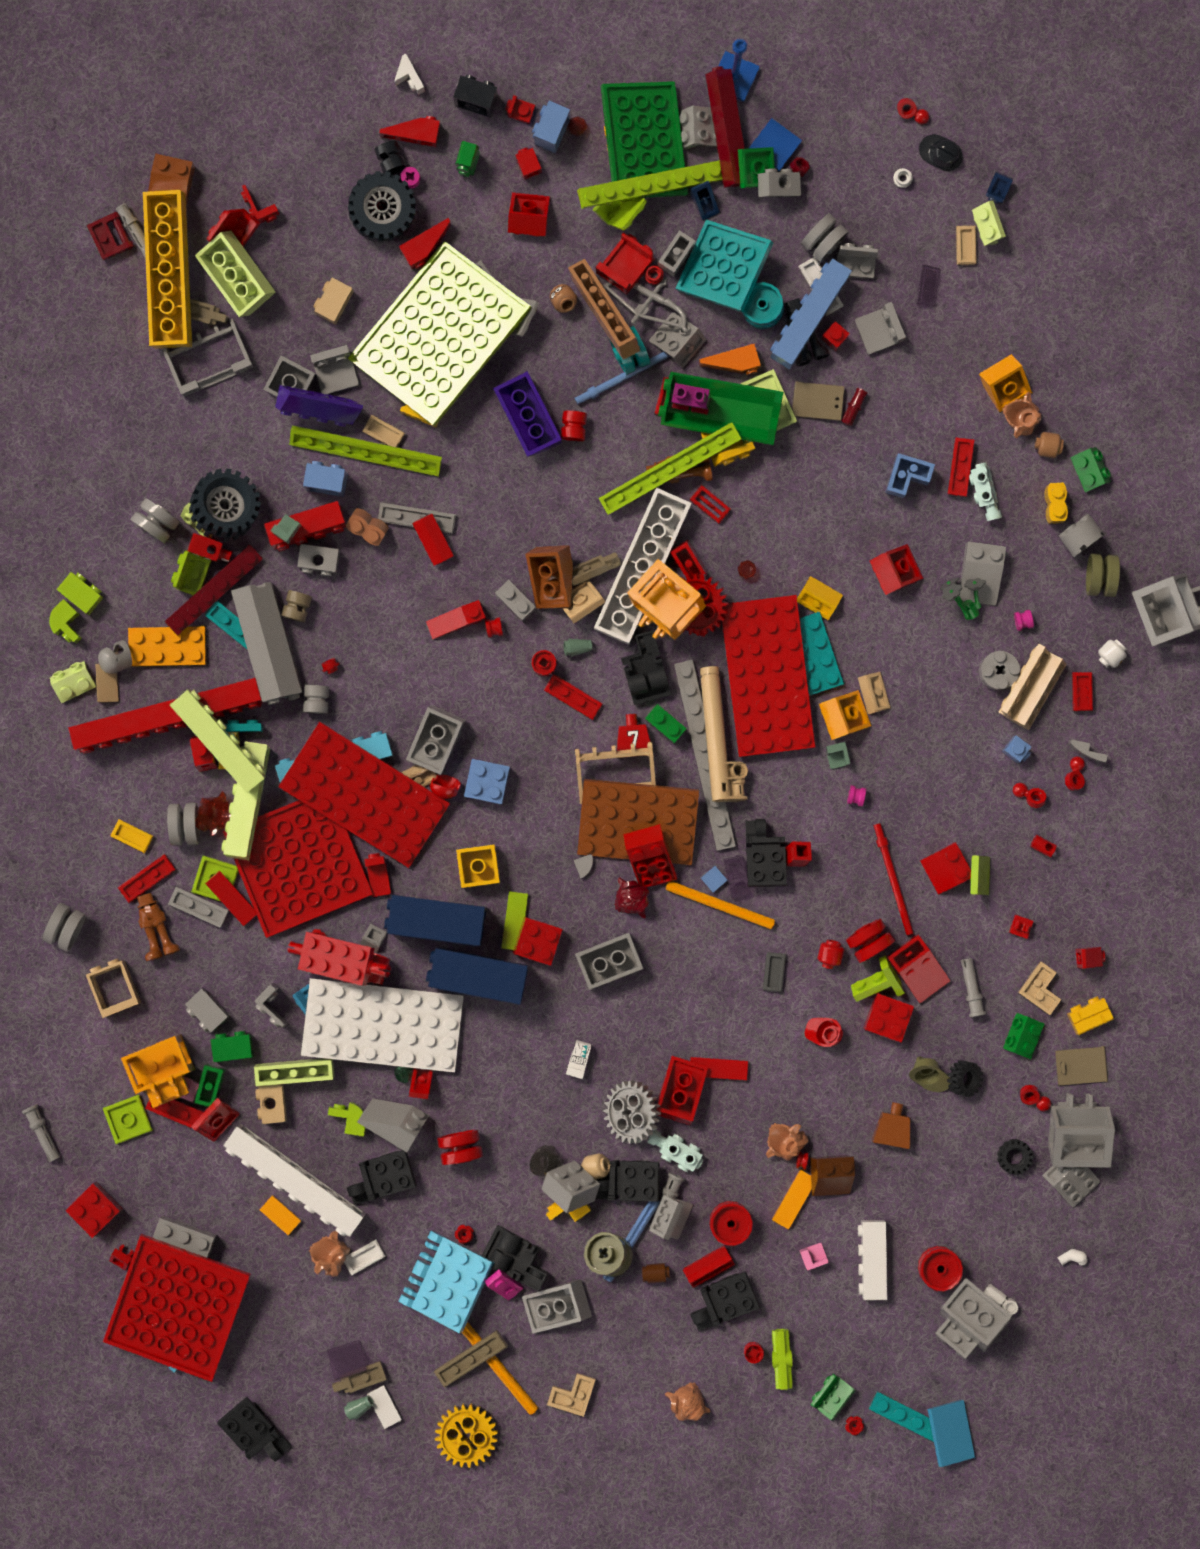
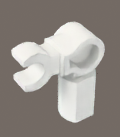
[984,1284,1018,1316]

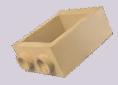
[86,958,141,1018]

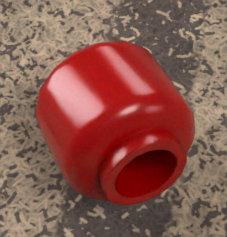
[817,939,844,969]

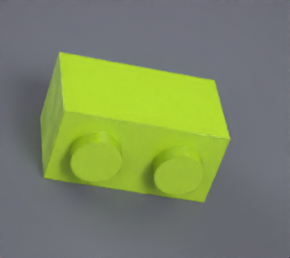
[56,572,103,615]

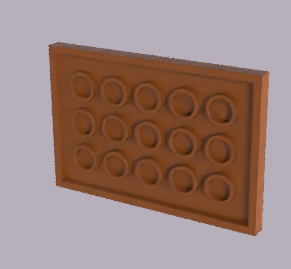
[577,779,699,865]

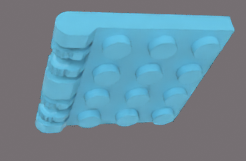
[399,1231,494,1333]

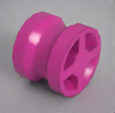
[401,167,420,189]
[1014,609,1034,631]
[847,785,866,807]

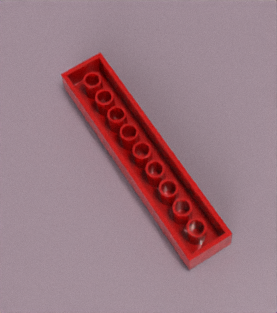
[68,678,264,754]

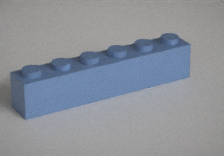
[770,259,852,370]

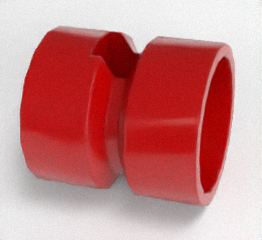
[561,411,587,441]
[532,650,557,677]

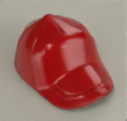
[804,1018,843,1047]

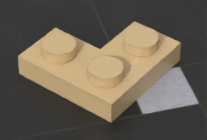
[1018,961,1061,1015]
[547,1373,596,1417]

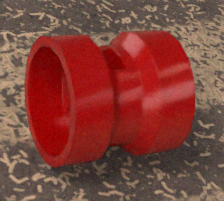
[744,1341,764,1363]

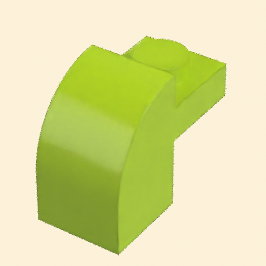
[49,599,82,644]
[328,1102,366,1136]

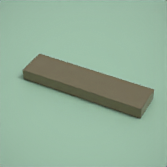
[434,1330,508,1388]

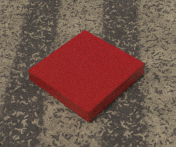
[191,1098,240,1142]

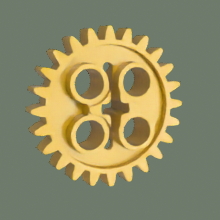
[435,1403,498,1468]

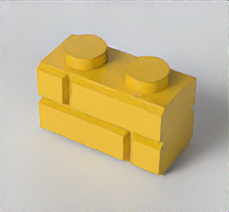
[1067,996,1114,1035]

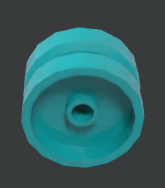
[743,282,784,329]
[609,326,651,375]

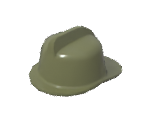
[909,1056,951,1092]

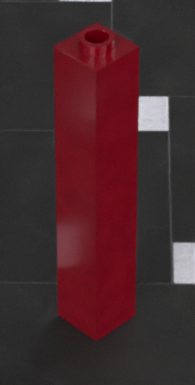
[705,66,745,188]

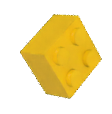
[456,844,500,888]

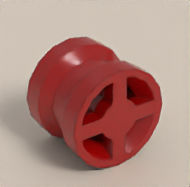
[485,617,503,638]

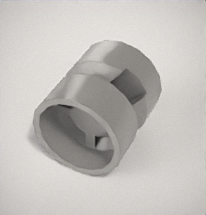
[303,685,329,714]

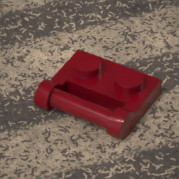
[87,212,134,261]

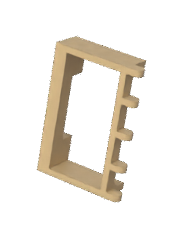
[575,742,656,804]

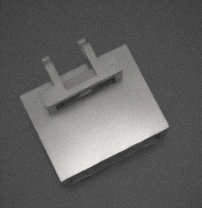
[1132,573,1200,646]
[1048,1093,1115,1167]
[935,1278,1012,1359]

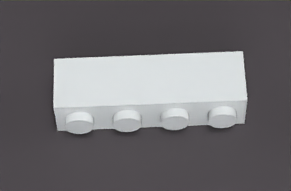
[858,1220,887,1300]

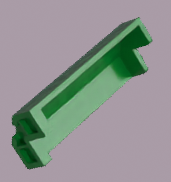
[658,372,784,445]

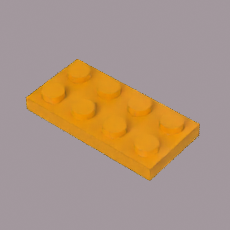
[128,626,206,667]

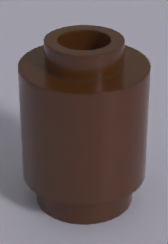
[642,1263,670,1284]

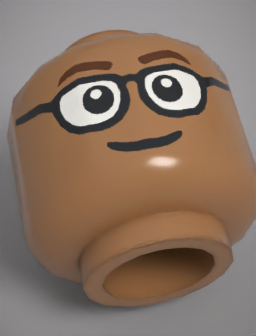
[550,284,577,313]

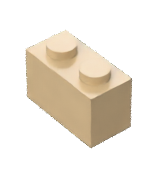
[313,278,354,325]

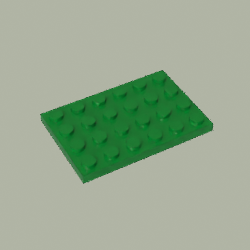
[600,81,688,198]

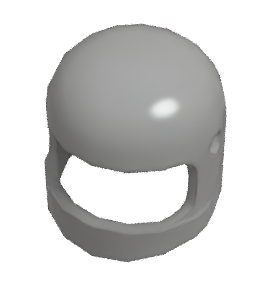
[98,640,132,674]

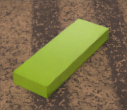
[501,891,528,950]

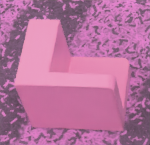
[180,1076,200,1102]
[799,1243,829,1271]

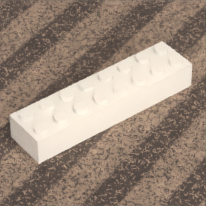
[594,488,691,645]
[223,1124,366,1237]

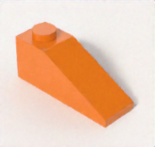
[699,344,761,375]

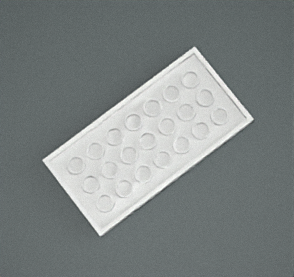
[301,978,463,1072]

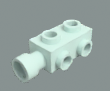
[969,462,1002,521]
[647,1130,703,1172]

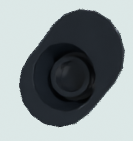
[919,134,963,171]

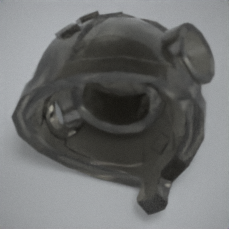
[529,1145,564,1177]

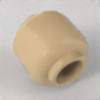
[581,1153,610,1180]

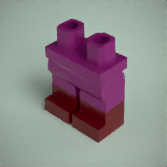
[672,383,711,415]

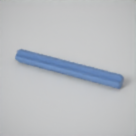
[603,1201,660,1282]

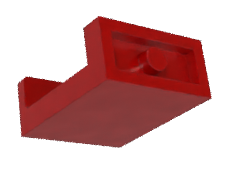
[595,232,654,295]

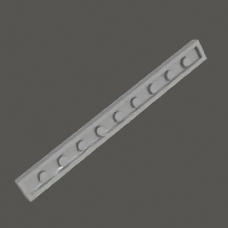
[674,660,736,851]

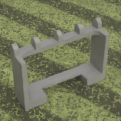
[162,318,254,397]

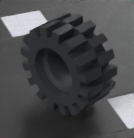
[947,1060,983,1097]
[997,1139,1033,1175]

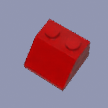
[507,192,550,237]
[870,544,923,595]
[920,842,971,894]

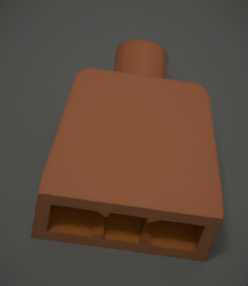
[872,1102,910,1149]

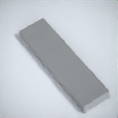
[378,502,456,534]

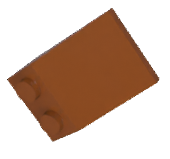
[148,153,195,205]
[525,545,573,609]

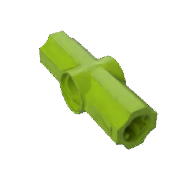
[771,1329,793,1390]

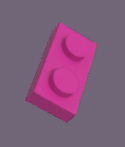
[485,1269,523,1301]

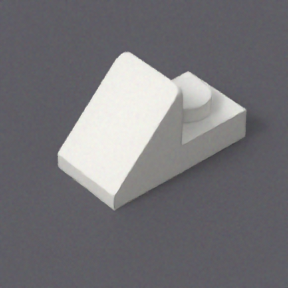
[395,54,425,95]

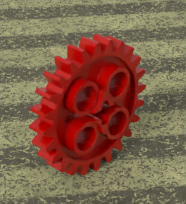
[681,573,729,636]

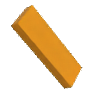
[772,1169,812,1230]

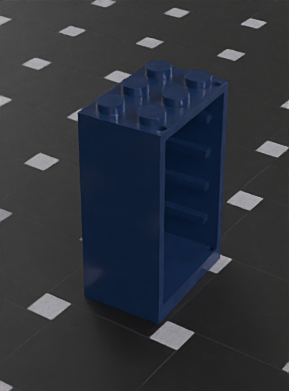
[384,895,487,946]
[425,947,529,1004]

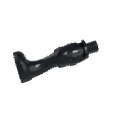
[785,298,830,367]

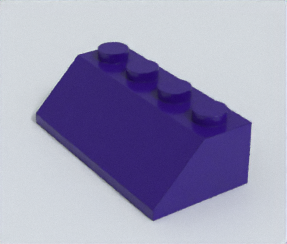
[493,371,562,457]
[275,385,363,427]

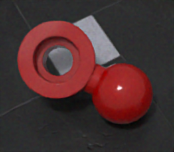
[897,98,929,125]
[1065,756,1085,791]
[1012,782,1046,808]
[1020,1085,1051,1112]

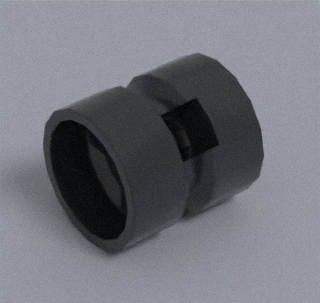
[374,140,406,175]

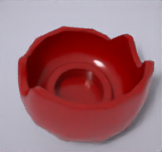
[430,774,461,799]

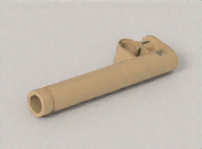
[700,666,748,802]

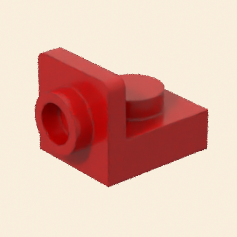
[505,95,536,124]

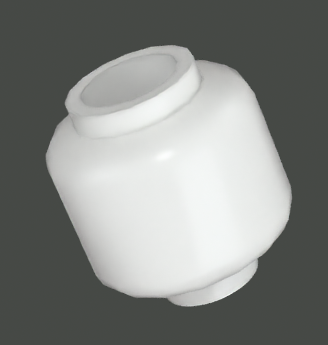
[1098,639,1127,668]

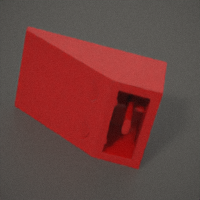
[623,824,677,888]
[886,934,950,1004]

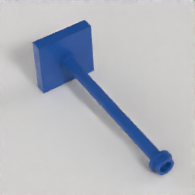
[719,39,760,102]

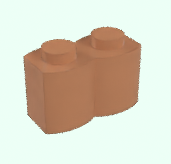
[346,508,389,546]

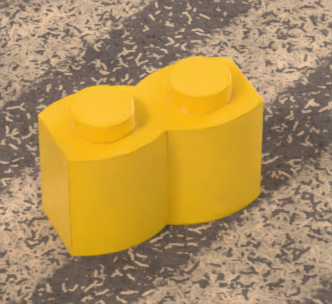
[1045,482,1068,524]

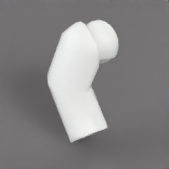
[1057,1249,1088,1266]

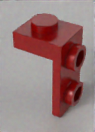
[241,185,280,223]
[364,853,391,897]

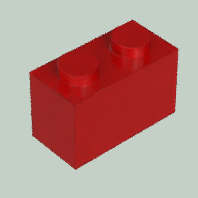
[671,540,708,578]

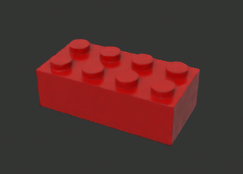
[264,501,347,552]

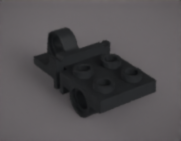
[621,630,671,705]
[745,819,787,887]
[347,1150,417,1205]
[595,1160,660,1202]
[482,1225,549,1292]
[690,1271,761,1331]
[217,1397,291,1462]

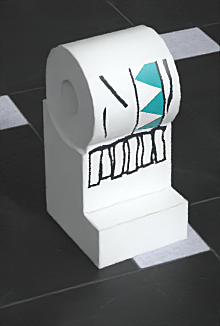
[566,1040,591,1079]

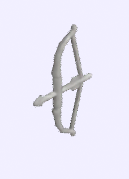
[602,277,688,333]

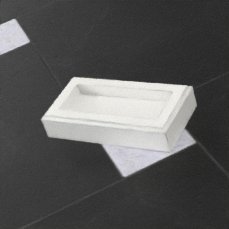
[344,1239,385,1275]
[367,1385,402,1429]

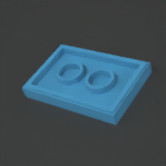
[928,1400,975,1467]

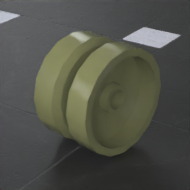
[1086,554,1120,597]
[584,1232,633,1277]

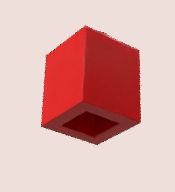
[515,147,542,180]
[821,321,850,352]
[785,841,812,867]

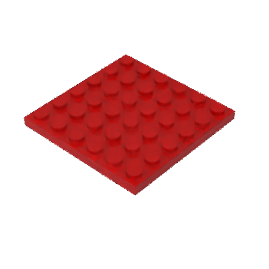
[223,800,373,938]
[103,1234,251,1382]

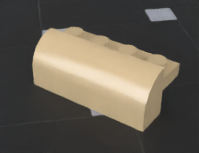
[999,644,1067,730]

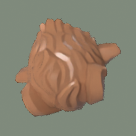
[1003,392,1042,438]
[766,1123,808,1161]
[309,1231,351,1277]
[665,1382,710,1421]

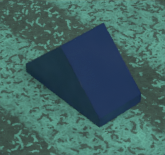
[690,181,720,221]

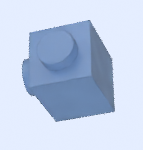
[1002,735,1031,763]

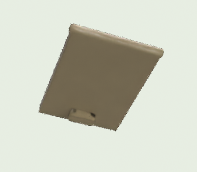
[792,381,844,421]
[1055,1046,1108,1086]

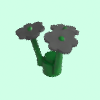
[939,577,986,620]

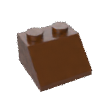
[810,1155,855,1196]

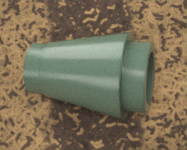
[563,638,592,657]
[344,1395,374,1420]

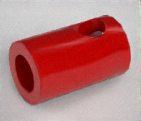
[1030,834,1057,858]

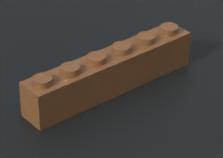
[568,259,640,360]

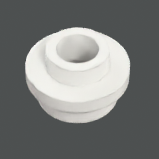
[893,168,913,188]

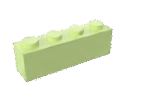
[254,1058,335,1086]

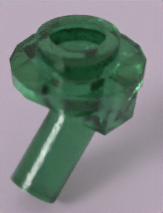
[394,1066,413,1083]

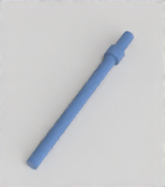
[574,352,671,405]

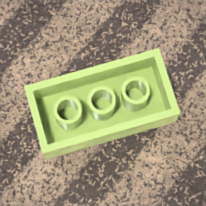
[195,231,276,317]

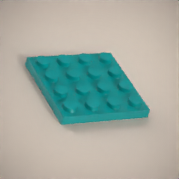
[675,220,774,313]
[799,612,844,696]

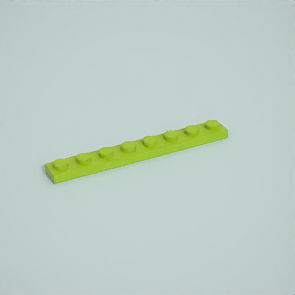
[577,160,723,209]
[599,422,742,515]
[289,425,442,477]

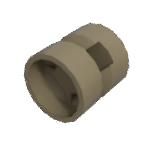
[281,590,312,623]

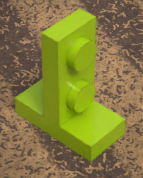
[851,956,905,1002]

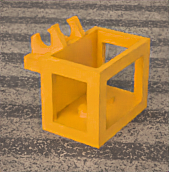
[627,559,706,640]
[121,1034,195,1108]

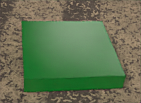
[738,147,775,188]

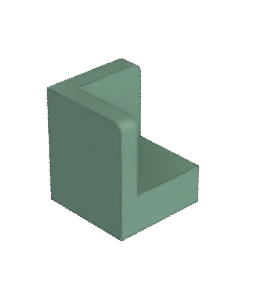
[271,515,302,544]
[825,742,850,769]

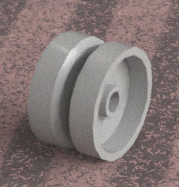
[801,213,849,262]
[130,498,180,544]
[167,803,200,846]
[43,903,86,952]

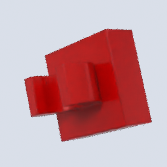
[1008,915,1033,939]
[109,1244,133,1271]

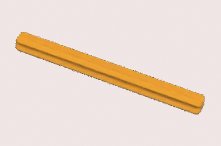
[666,881,775,929]
[462,1321,538,1415]

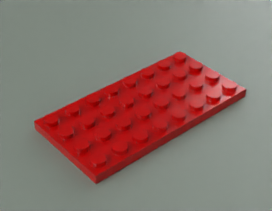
[722,595,815,757]
[278,721,450,868]

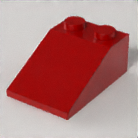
[656,1056,708,1126]

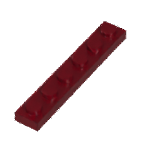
[164,545,263,636]

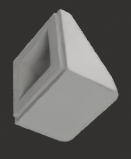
[360,924,387,953]

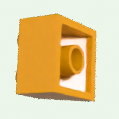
[979,354,1032,412]
[819,690,871,740]

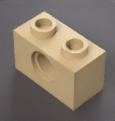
[256,1084,287,1124]

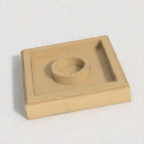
[562,579,605,624]

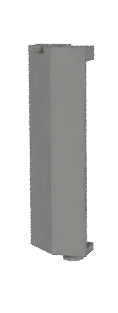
[231,582,304,705]

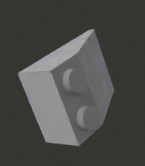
[960,542,1006,606]
[406,705,466,775]
[357,1099,429,1152]
[522,1279,592,1334]

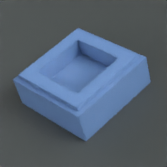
[701,866,727,892]

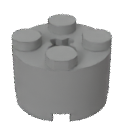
[1058,513,1105,557]
[979,651,1020,690]

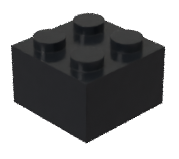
[453,75,498,118]

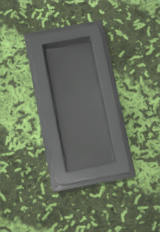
[763,952,786,992]

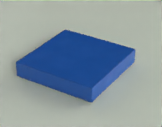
[749,118,802,172]

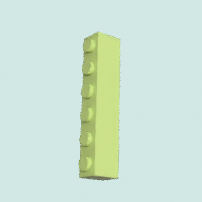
[170,689,266,793]
[222,741,270,860]

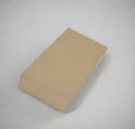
[956,226,976,265]
[362,415,405,448]

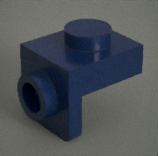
[985,171,1013,204]

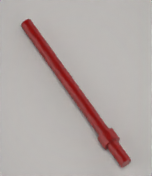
[873,823,913,935]

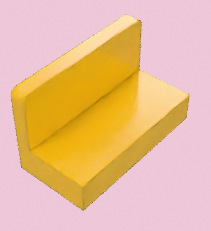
[797,576,843,620]

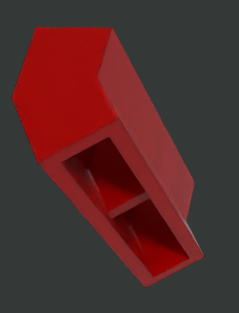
[412,513,454,566]
[682,1245,735,1288]

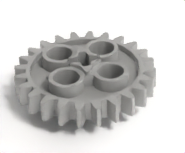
[603,1080,661,1144]

